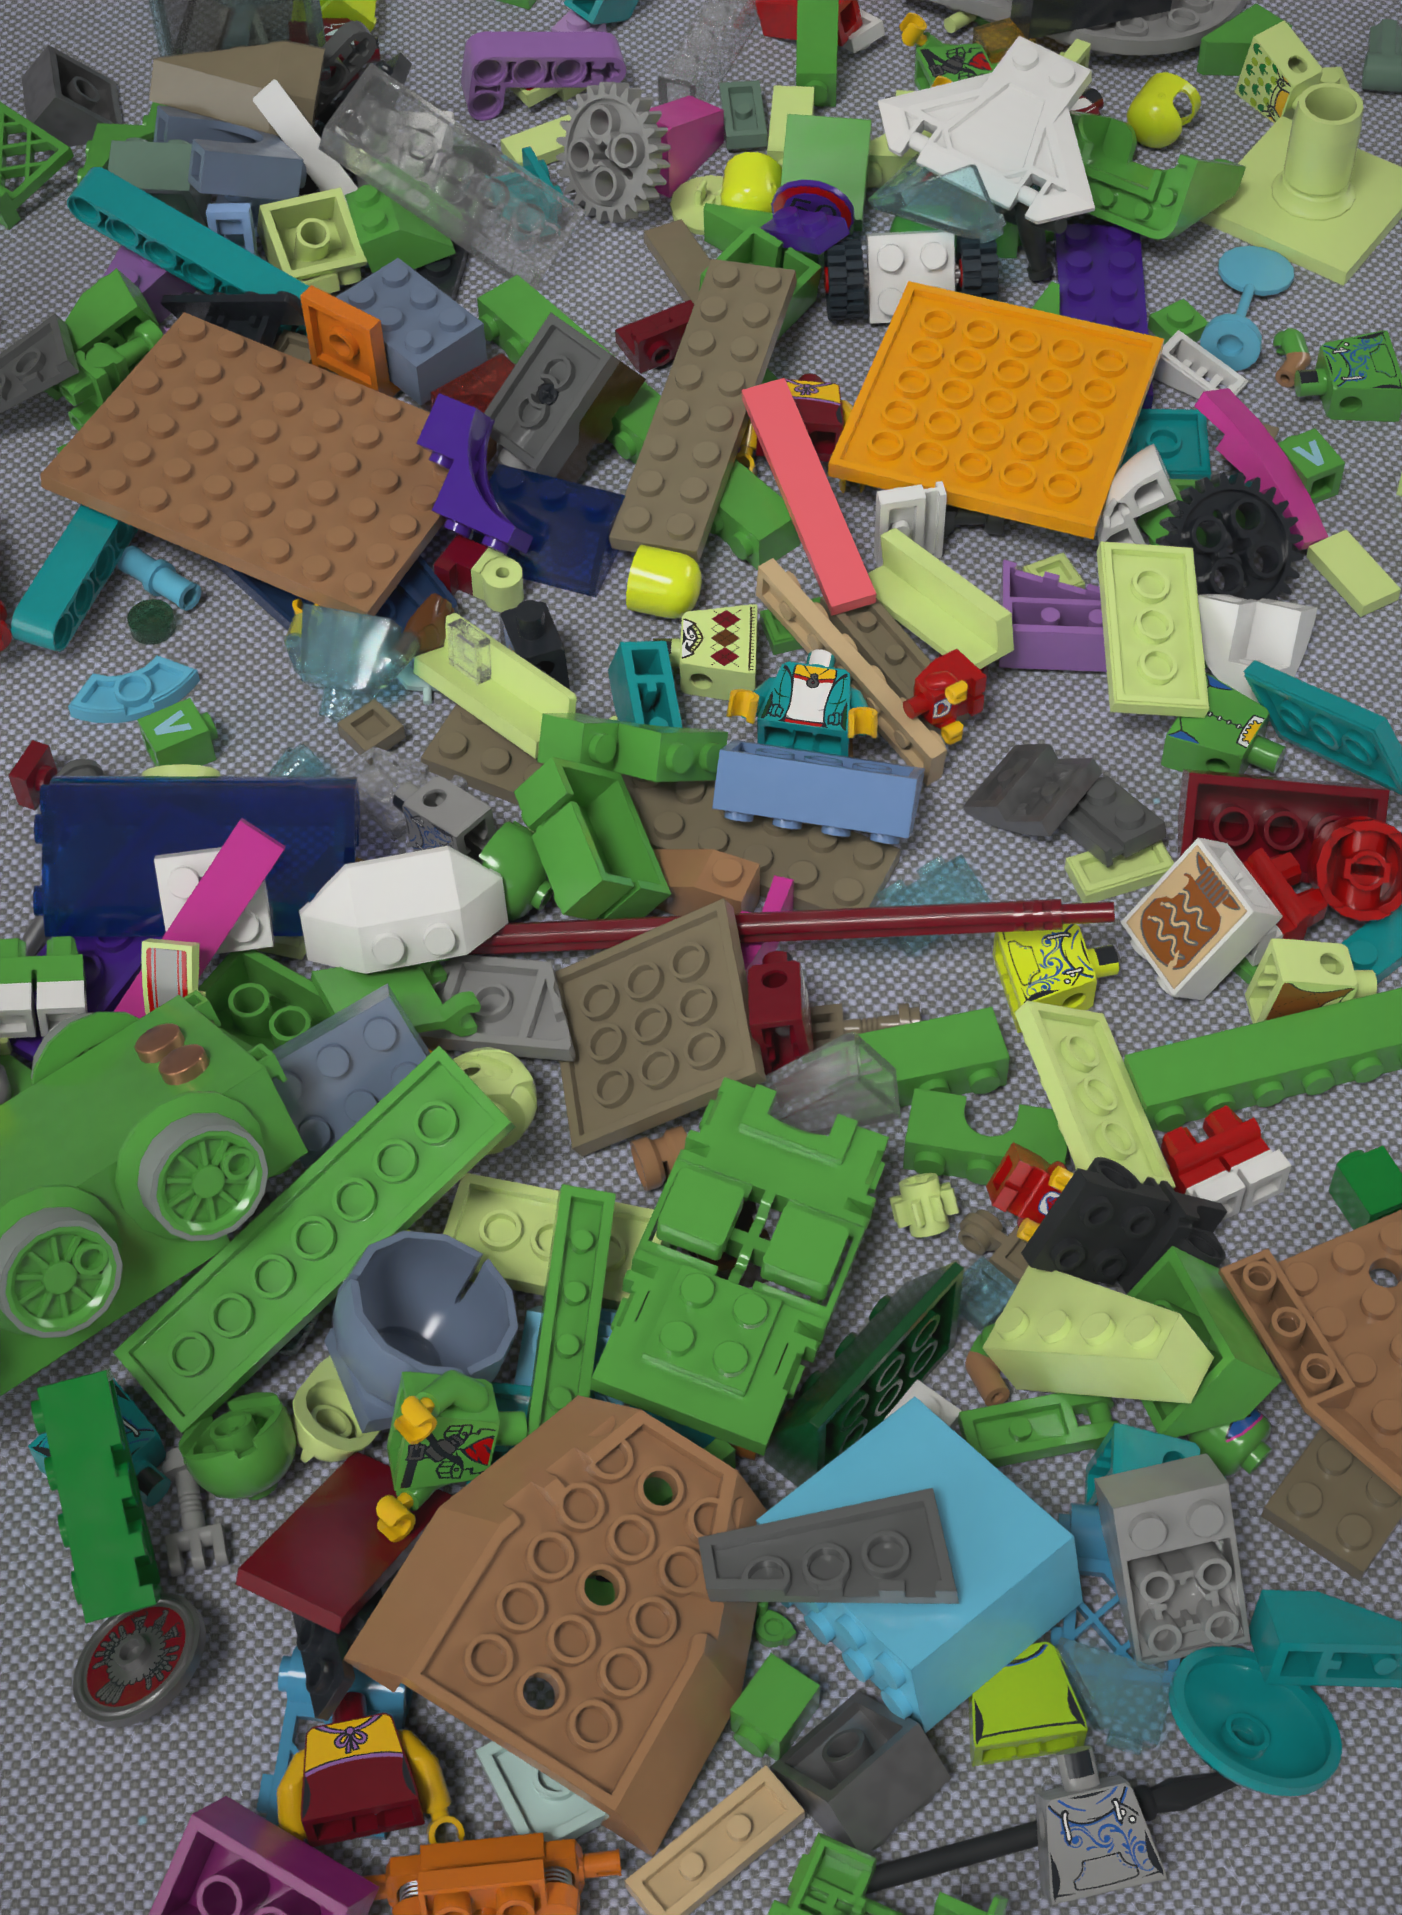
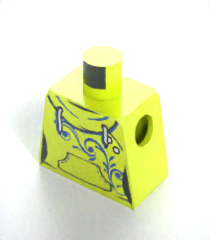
[992,924,1119,1033]

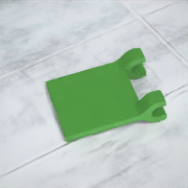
[311,958,481,1037]

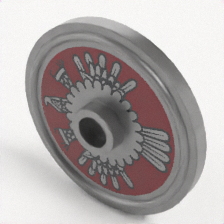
[73,1593,206,1728]

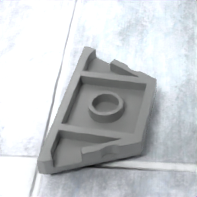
[418,955,576,1062]

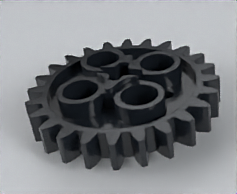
[1156,472,1304,601]

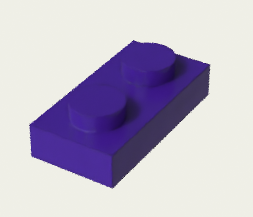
[759,206,850,255]

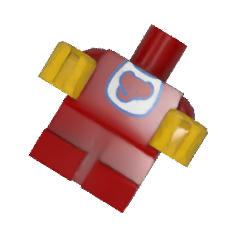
[903,649,987,745]
[986,1142,1074,1242]

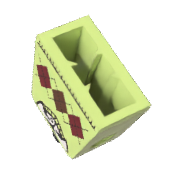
[653,604,758,700]

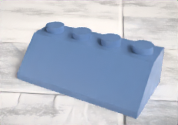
[712,740,925,844]

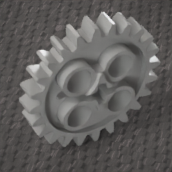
[556,82,671,223]

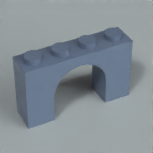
[153,105,306,200]

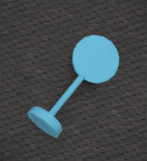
[1200,246,1294,371]

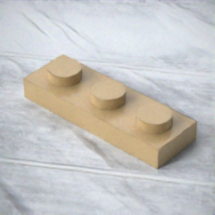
[625,1765,805,1915]

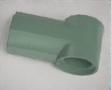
[1362,19,1402,93]

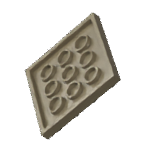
[555,898,766,1157]

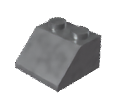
[21,45,122,147]
[770,1691,951,1854]

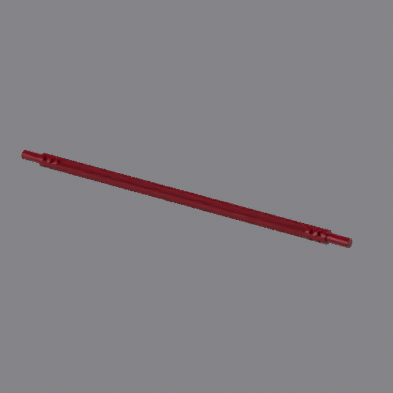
[306,899,1115,955]

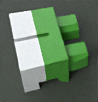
[0,936,88,1038]

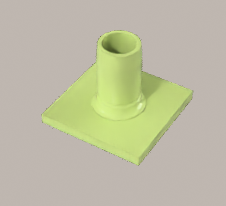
[1200,83,1402,286]

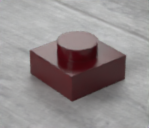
[8,740,58,810]

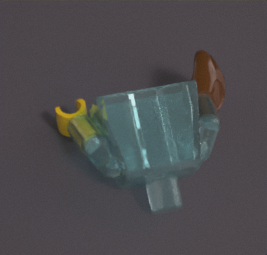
[284,593,455,721]

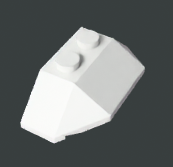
[299,846,508,974]

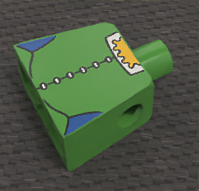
[1161,674,1286,774]

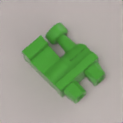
[58,319,164,431]

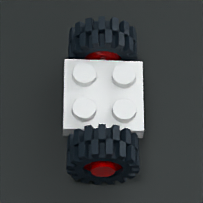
[824,229,999,324]

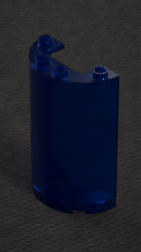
[33,776,360,937]

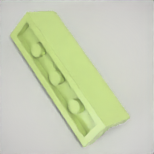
[868,528,1014,669]
[413,613,577,759]

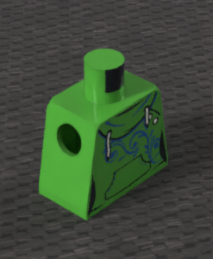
[1294,330,1402,422]

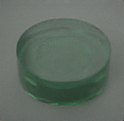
[127,599,176,645]

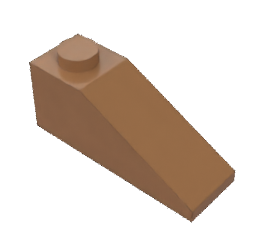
[653,849,760,916]

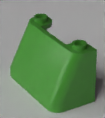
[1038,111,1246,240]

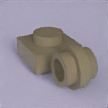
[958,1209,1028,1289]

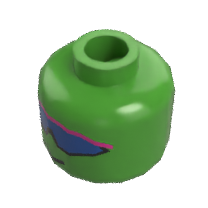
[1188,1408,1272,1476]

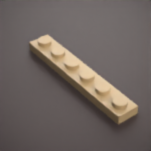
[756,558,947,786]

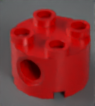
[1307,816,1402,921]

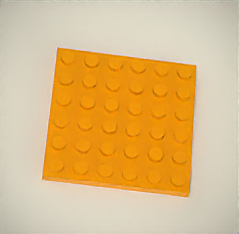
[828,281,1164,540]

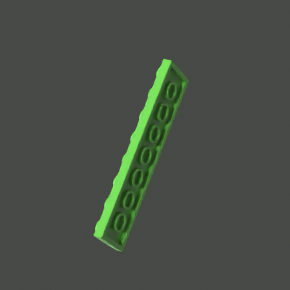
[113,1046,516,1434]

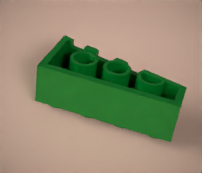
[31,1368,164,1624]

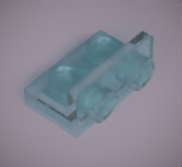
[875,854,991,957]

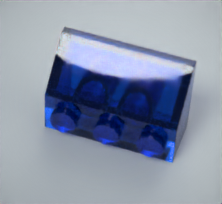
[472,463,626,598]

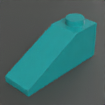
[608,641,683,728]
[1249,1590,1402,1688]

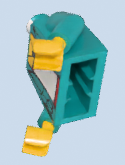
[726,649,878,757]

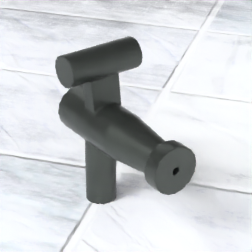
[984,202,1067,281]

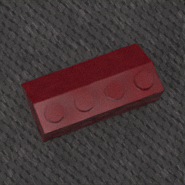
[1178,769,1390,883]

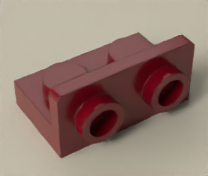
[615,299,694,374]

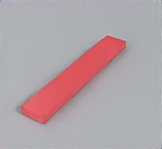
[742,378,876,616]

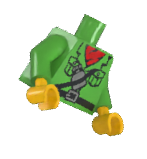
[899,12,999,90]
[376,1370,527,1542]

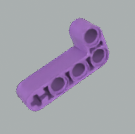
[461,31,626,121]

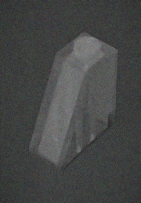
[759,1032,901,1135]

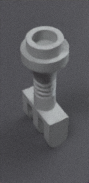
[162,1447,230,1577]

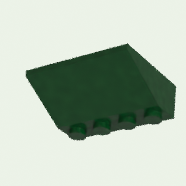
[764,1262,964,1487]

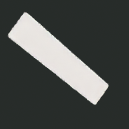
[253,79,358,206]

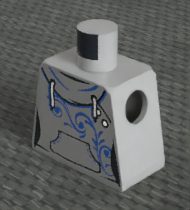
[393,776,495,865]
[1036,1746,1167,1905]

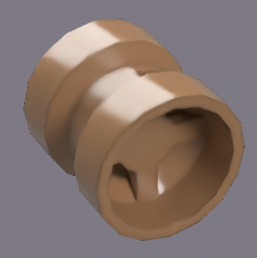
[630,1125,687,1192]

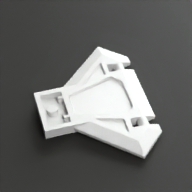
[878,36,1095,225]

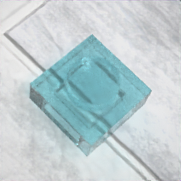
[959,1256,1017,1333]

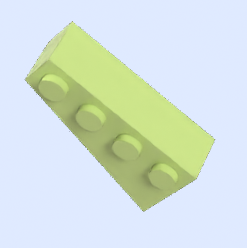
[982,1265,1214,1404]

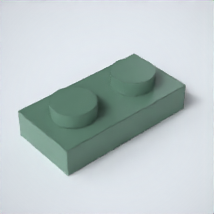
[719,80,767,149]

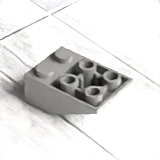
[1094,1453,1250,1668]

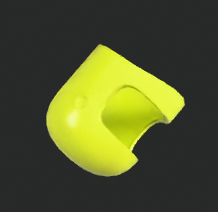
[1126,72,1201,148]
[721,152,782,213]
[626,545,702,619]

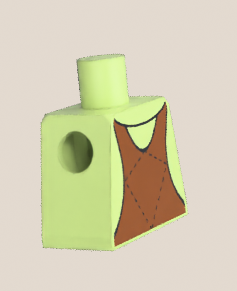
[1245,938,1377,1024]

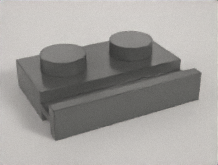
[1059,776,1166,867]

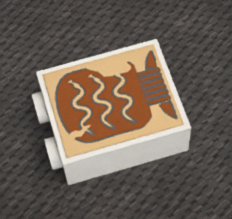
[1120,838,1283,1000]

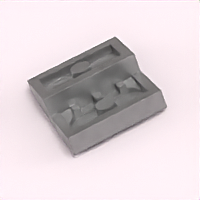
[963,744,1102,837]

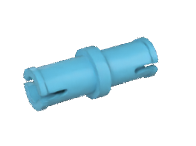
[117,545,201,611]

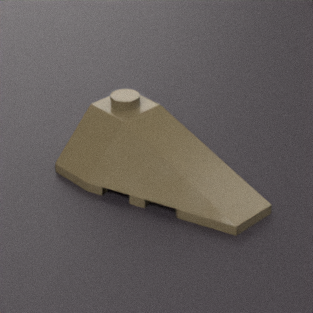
[149,40,325,135]

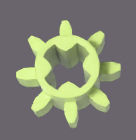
[889,1173,959,1238]

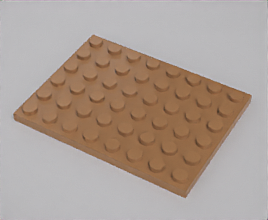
[40,312,497,625]

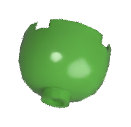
[478,821,553,922]
[178,1392,296,1500]

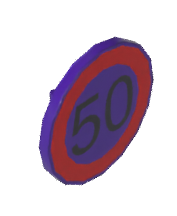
[771,179,855,230]

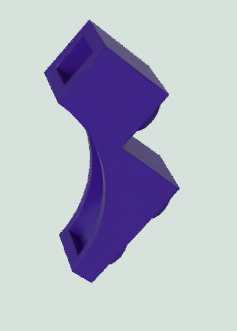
[416,393,533,555]

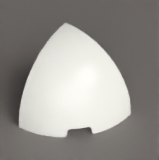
[1097,444,1176,545]
[1198,594,1318,704]

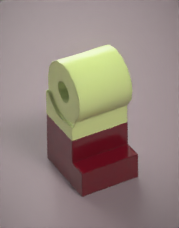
[433,534,524,612]

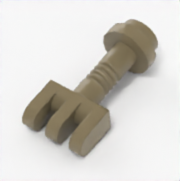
[810,1003,921,1060]

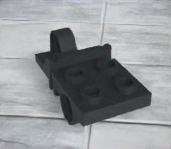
[1021,1157,1228,1294]

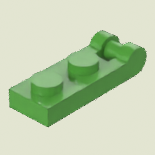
[958,1393,1119,1467]

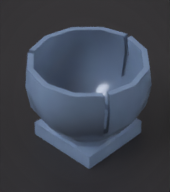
[324,1231,518,1434]

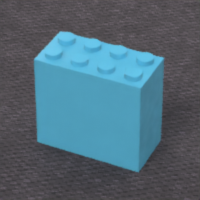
[756,1397,1083,1733]

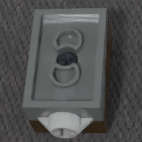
[484,312,646,491]

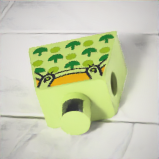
[1234,21,1323,123]

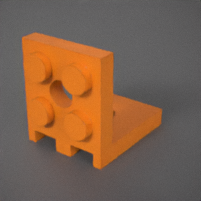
[300,285,401,397]

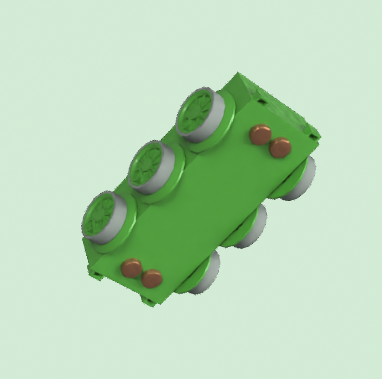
[0,990,308,1396]

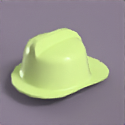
[291,1356,381,1463]

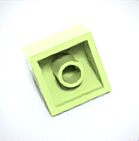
[257,187,367,281]

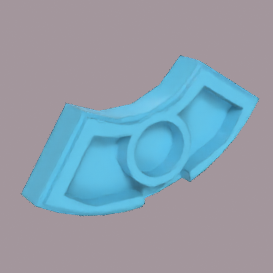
[68,655,200,723]

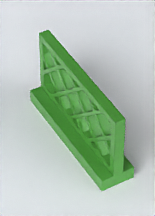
[0,102,74,230]

